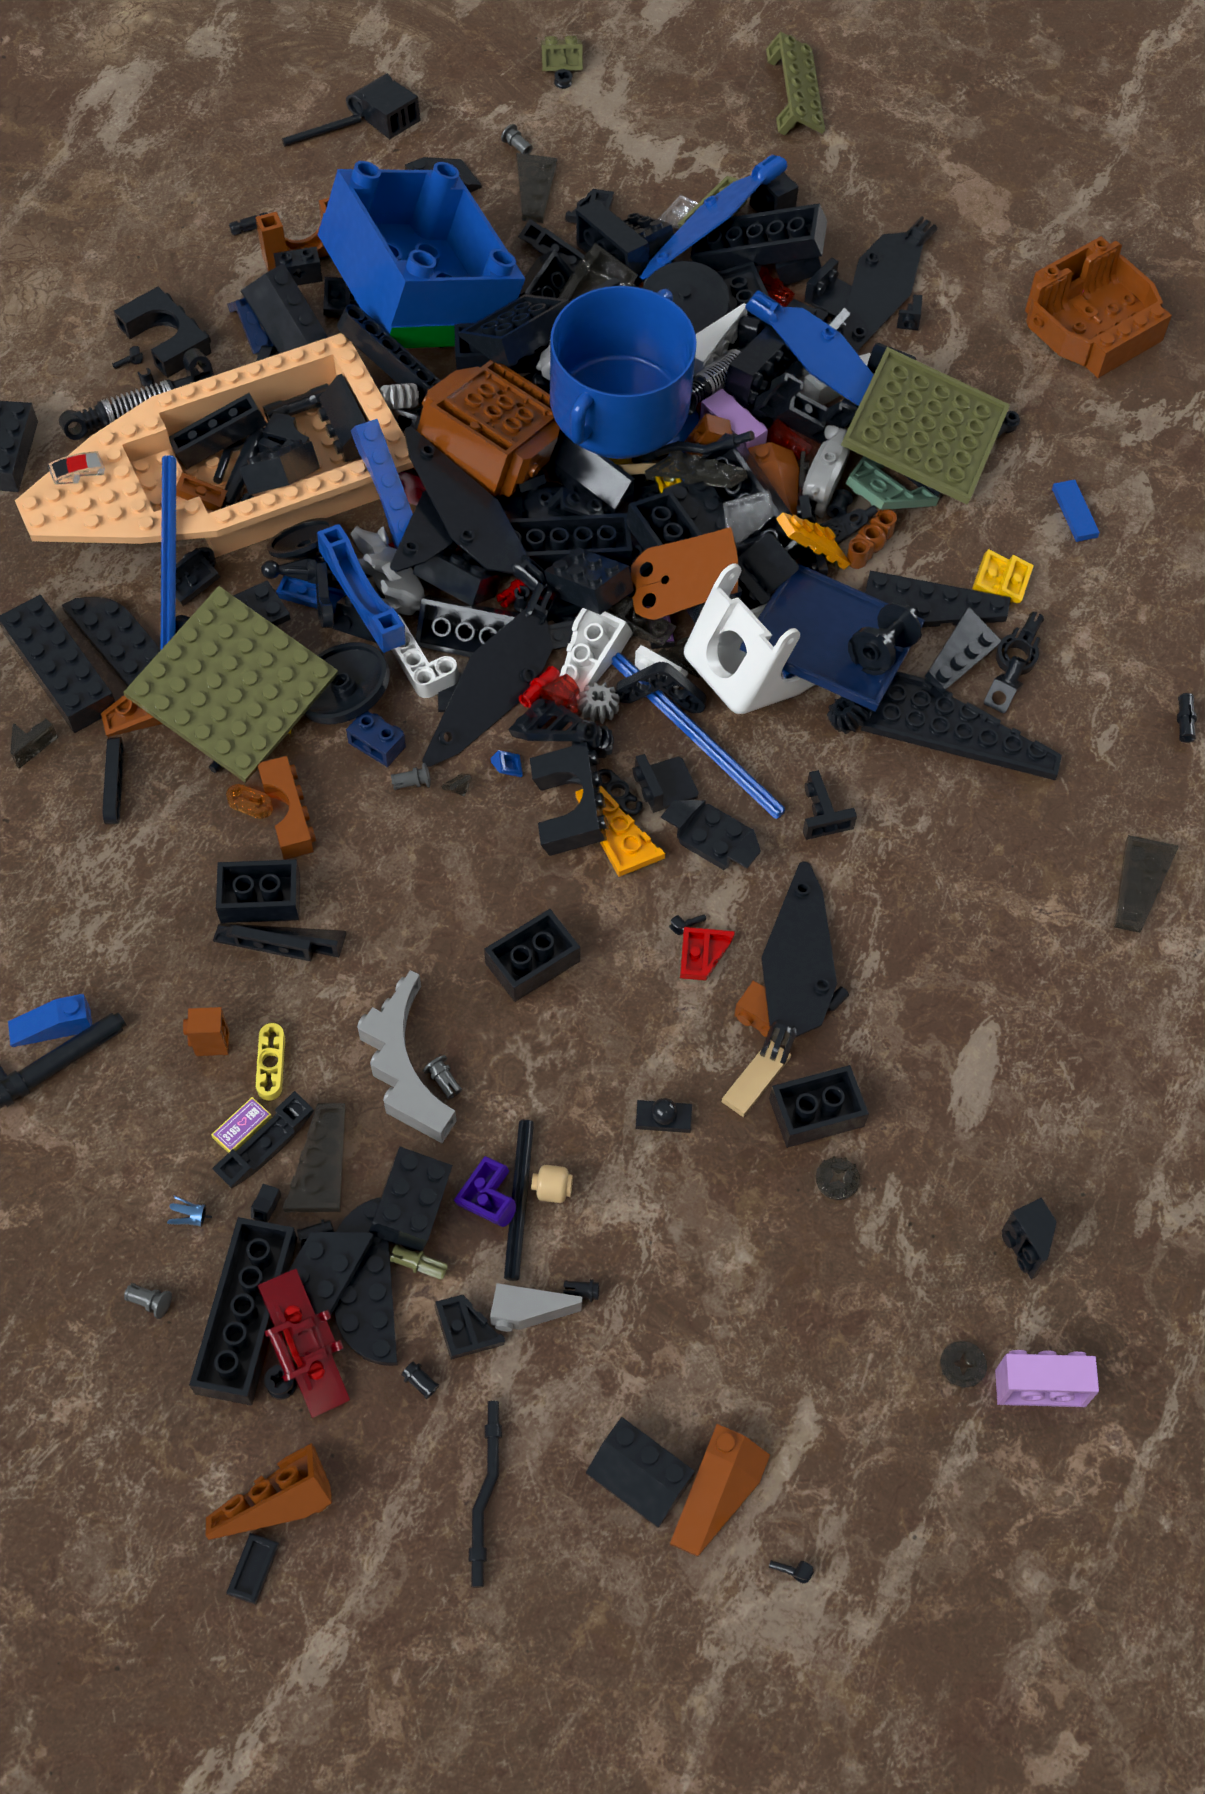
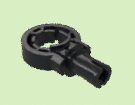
[996,611,1044,675]

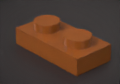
[176,472,227,511]

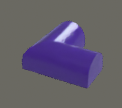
[453,1156,516,1227]

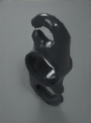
[599,769,643,816]

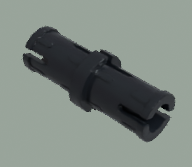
[1177,693,1197,743]

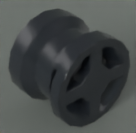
[264,1365,296,1400]

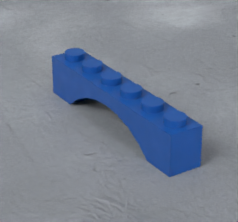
[351,419,413,550]
[317,524,405,653]

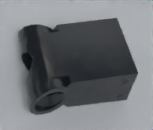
[346,73,421,140]

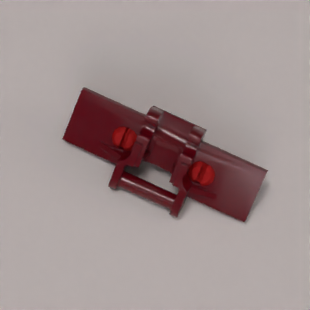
[257,1269,350,1418]

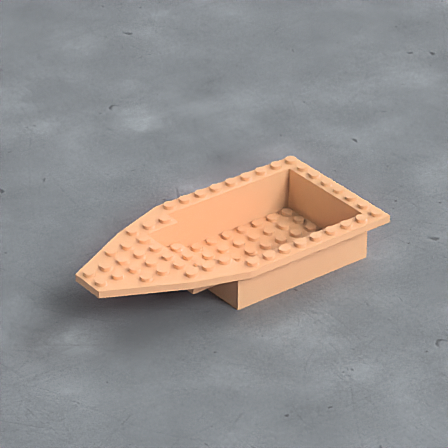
[15,333,414,558]

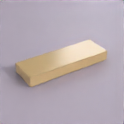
[722,1041,792,1117]

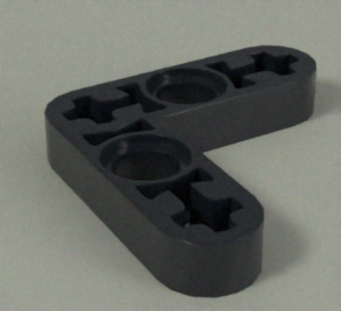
[615,662,707,713]

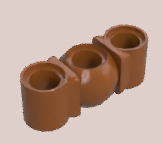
[847,509,897,569]

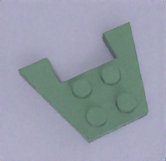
[846,456,940,510]

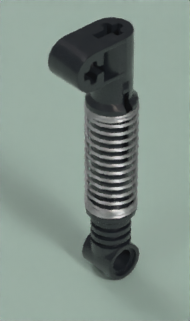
[688,316,768,415]
[59,348,214,440]

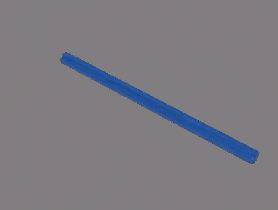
[160,455,177,651]
[612,653,785,819]

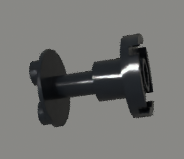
[848,603,922,675]

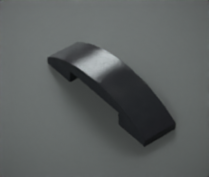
[212,1091,314,1189]

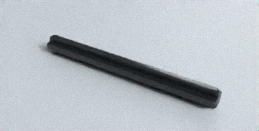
[504,1119,534,1281]

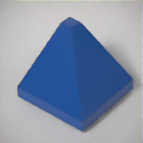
[490,750,523,777]

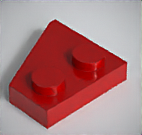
[680,927,734,981]

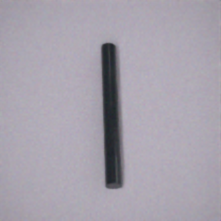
[282,114,361,147]

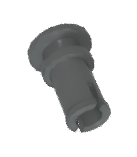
[501,124,533,157]
[391,763,431,790]
[423,1055,463,1099]
[124,1283,172,1319]

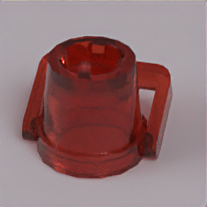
[539,674,580,713]

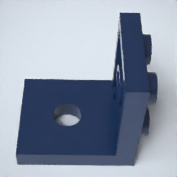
[227,298,273,354]

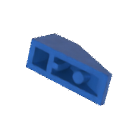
[8,994,92,1047]

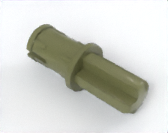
[390,1244,448,1279]

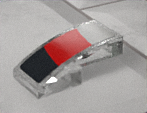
[48,451,105,484]

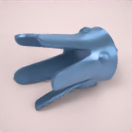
[167,1195,212,1227]

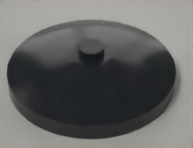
[643,261,729,334]
[304,642,390,724]

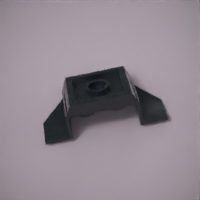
[661,800,761,870]

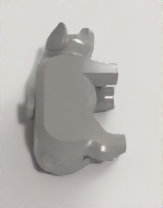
[803,425,850,518]
[350,526,425,615]

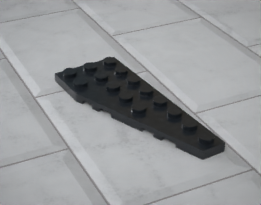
[861,672,1062,780]

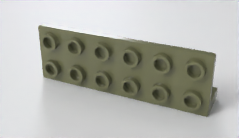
[766,31,825,135]

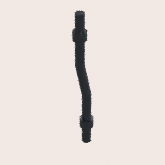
[631,431,755,463]
[469,1401,502,1588]

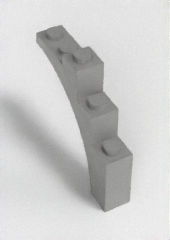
[357,970,456,1143]

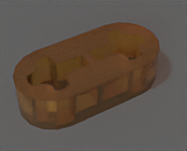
[226,784,273,819]

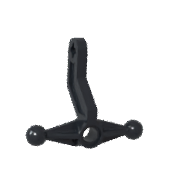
[261,555,372,628]

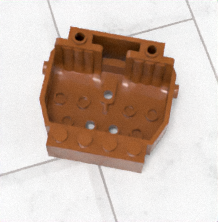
[1025,236,1172,378]
[417,360,560,497]

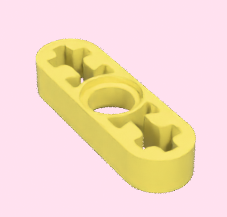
[256,1023,285,1101]

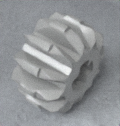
[380,383,419,409]
[578,682,620,724]

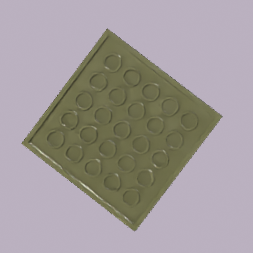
[841,347,1010,504]
[124,586,338,783]

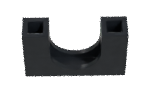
[114,286,212,378]
[530,742,609,856]

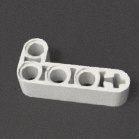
[391,615,459,698]

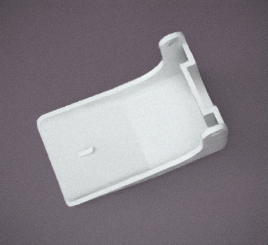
[684,563,815,714]

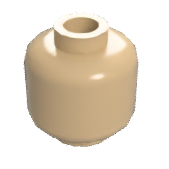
[531,1165,573,1203]

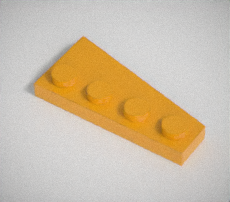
[776,512,851,570]
[576,786,665,877]

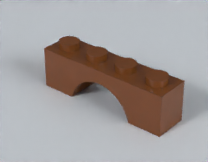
[258,756,316,860]

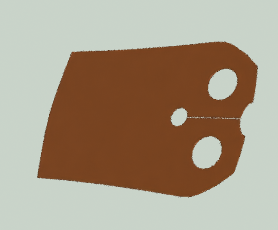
[631,527,738,620]

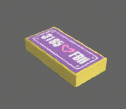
[211,1097,272,1153]

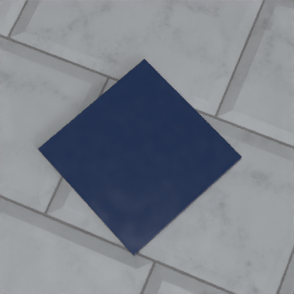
[739,564,925,712]

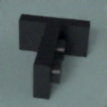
[803,770,857,840]

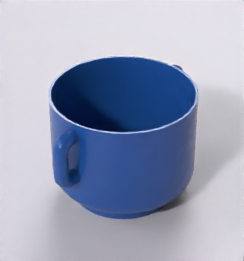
[550,286,697,459]

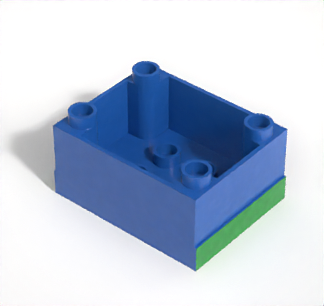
[318,161,525,348]

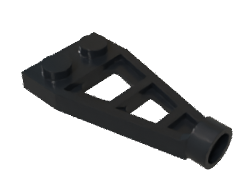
[508,698,598,742]

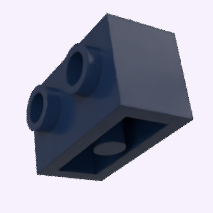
[346,711,406,767]

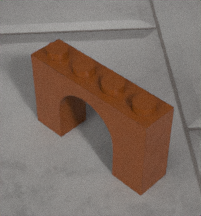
[255,198,329,271]

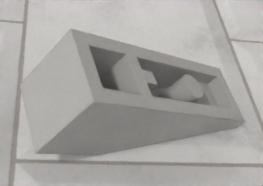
[490,1283,582,1332]

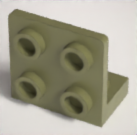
[541,36,583,71]

